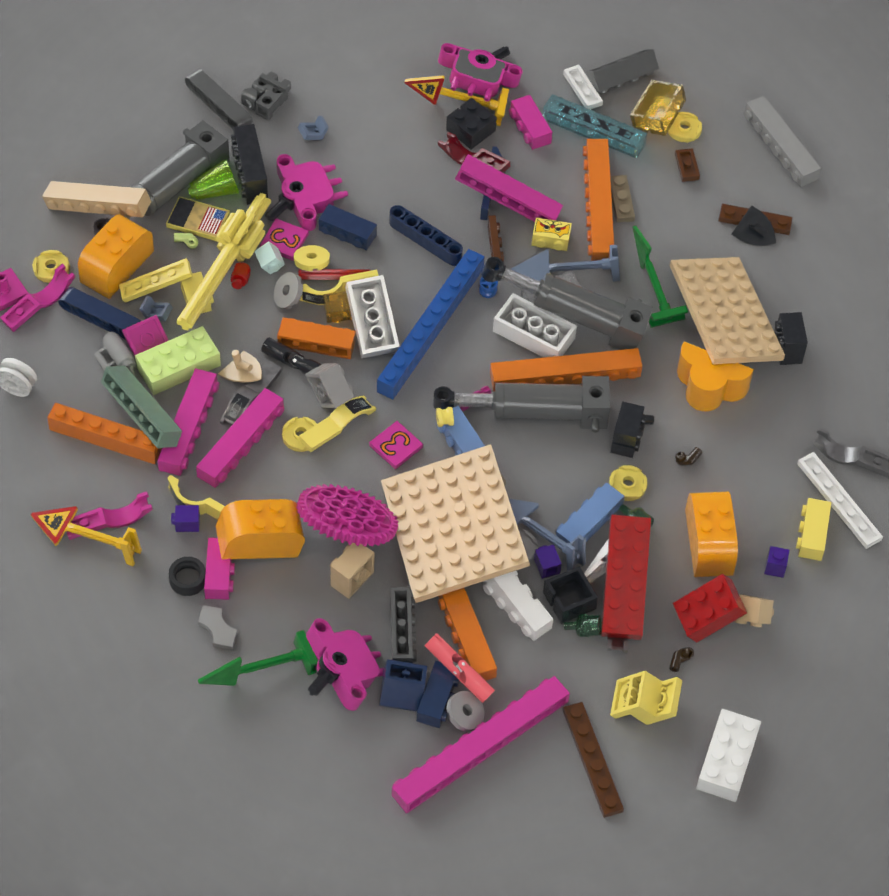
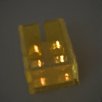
[630,80,686,136]

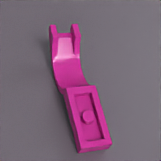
[0,263,75,332]
[66,491,153,540]

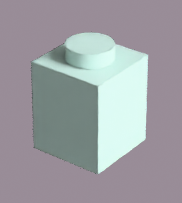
[254,241,285,274]

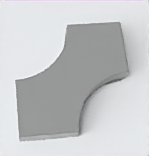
[198,605,237,650]

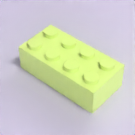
[135,326,221,396]

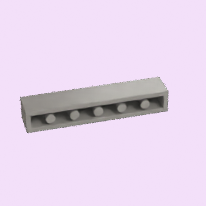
[744,96,821,187]

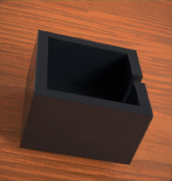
[446,98,497,150]
[774,312,808,365]
[610,401,647,458]
[543,566,598,624]

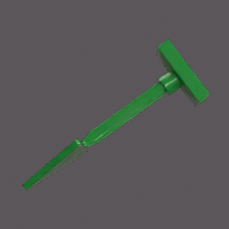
[632,226,688,328]
[198,630,318,686]

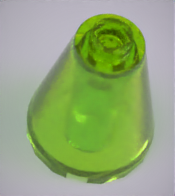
[188,159,240,200]

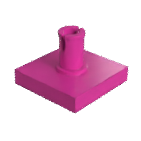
[0,268,28,311]

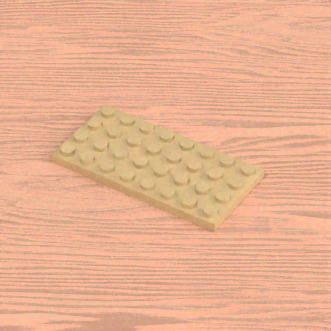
[669,257,785,364]

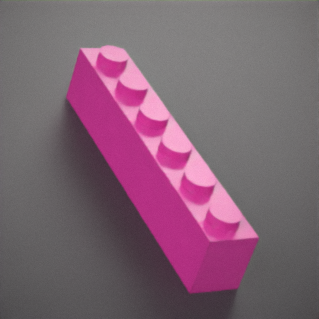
[455,154,563,222]
[158,368,220,476]
[196,388,284,488]

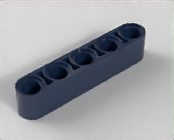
[389,205,463,266]
[58,287,141,340]

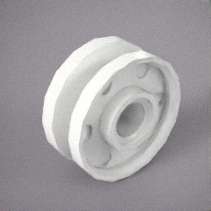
[0,358,38,397]

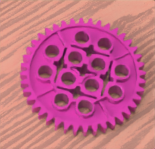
[297,484,399,547]

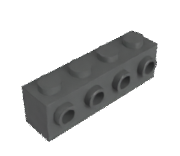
[586,49,659,94]
[390,587,417,663]

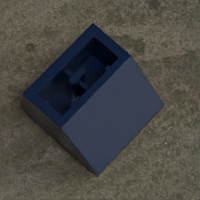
[379,659,427,712]

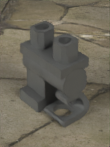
[241,71,291,121]

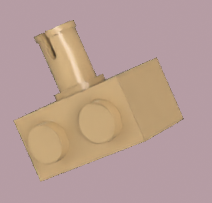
[735,594,774,627]

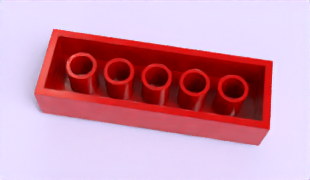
[601,515,651,640]

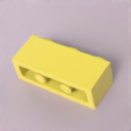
[796,498,831,561]

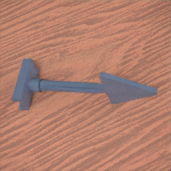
[511,245,620,282]
[509,499,586,571]

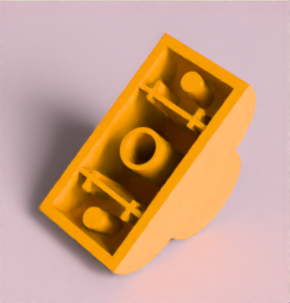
[677,341,754,411]

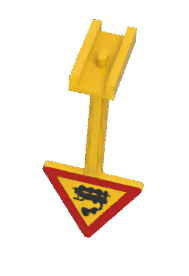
[404,76,509,126]
[30,506,142,566]

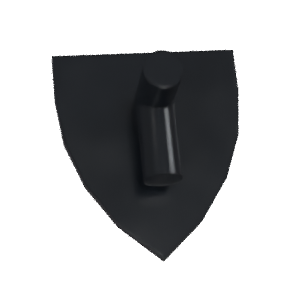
[731,206,776,246]

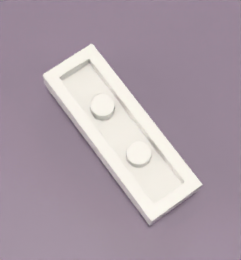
[563,65,603,111]

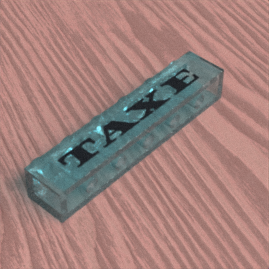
[542,94,647,159]

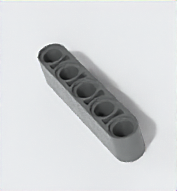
[185,69,253,129]

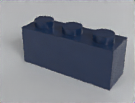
[319,204,377,251]
[416,660,460,728]

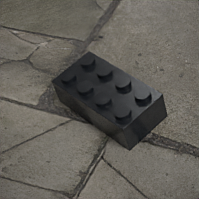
[230,124,268,205]

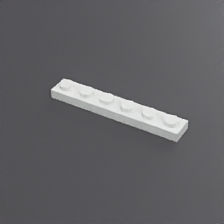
[797,452,883,549]

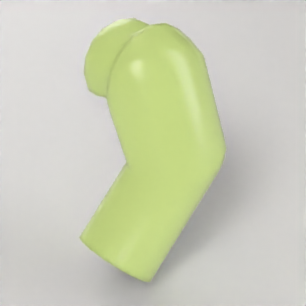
[174,233,198,249]

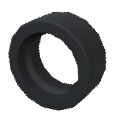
[169,557,206,596]

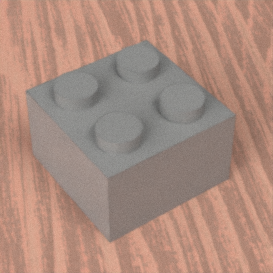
[305,363,354,408]

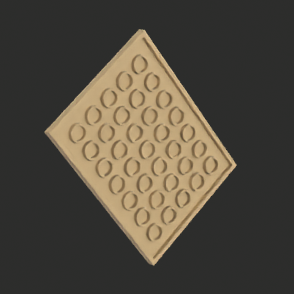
[381,444,530,603]

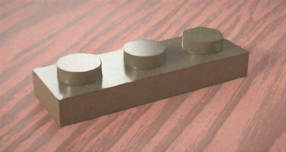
[610,175,635,223]

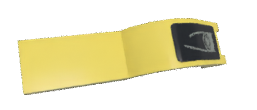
[300,269,379,305]
[299,395,376,452]
[167,475,225,520]

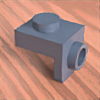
[297,116,329,140]
[140,296,173,322]

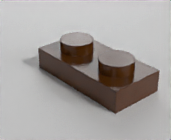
[675,148,700,182]

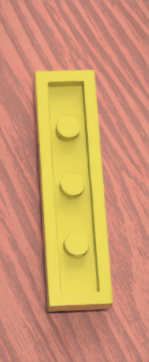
[119,258,193,303]

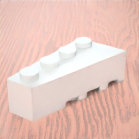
[483,571,553,641]

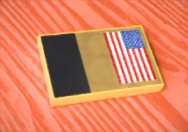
[166,196,230,241]

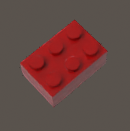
[672,574,747,642]

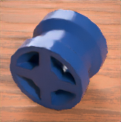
[479,277,498,298]

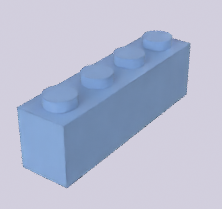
[436,406,485,456]
[556,483,624,543]

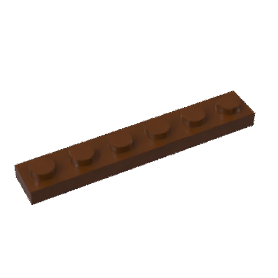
[563,702,624,818]

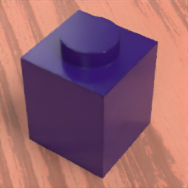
[171,505,200,532]
[534,544,562,579]
[764,546,790,578]

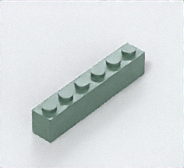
[101,365,182,448]

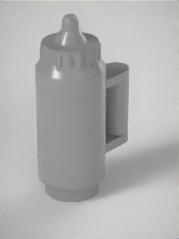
[94,332,137,374]

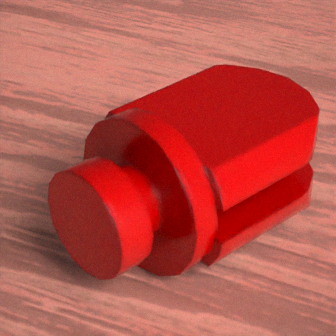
[230,262,251,289]

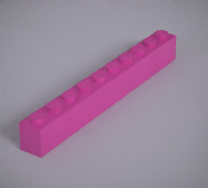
[392,676,570,814]

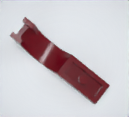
[438,132,511,173]

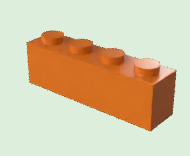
[277,317,356,360]

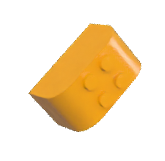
[78,214,154,299]
[685,491,738,577]
[216,499,305,559]

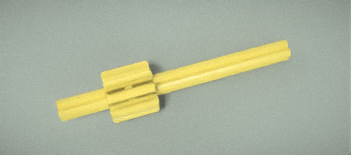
[176,193,271,331]

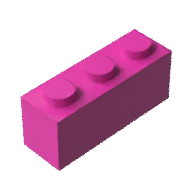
[509,95,553,150]
[204,538,235,600]

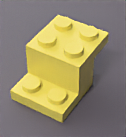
[610,671,682,725]

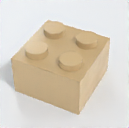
[330,543,374,599]

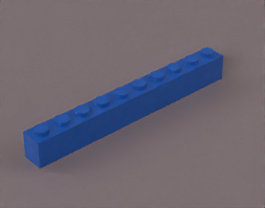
[377,249,485,400]

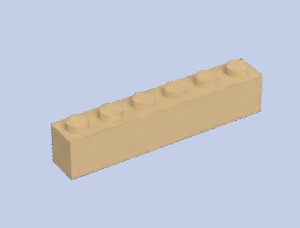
[42,181,151,217]

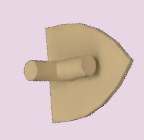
[218,350,262,383]

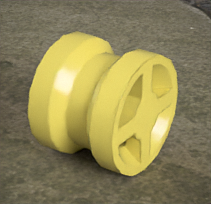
[436,407,454,427]

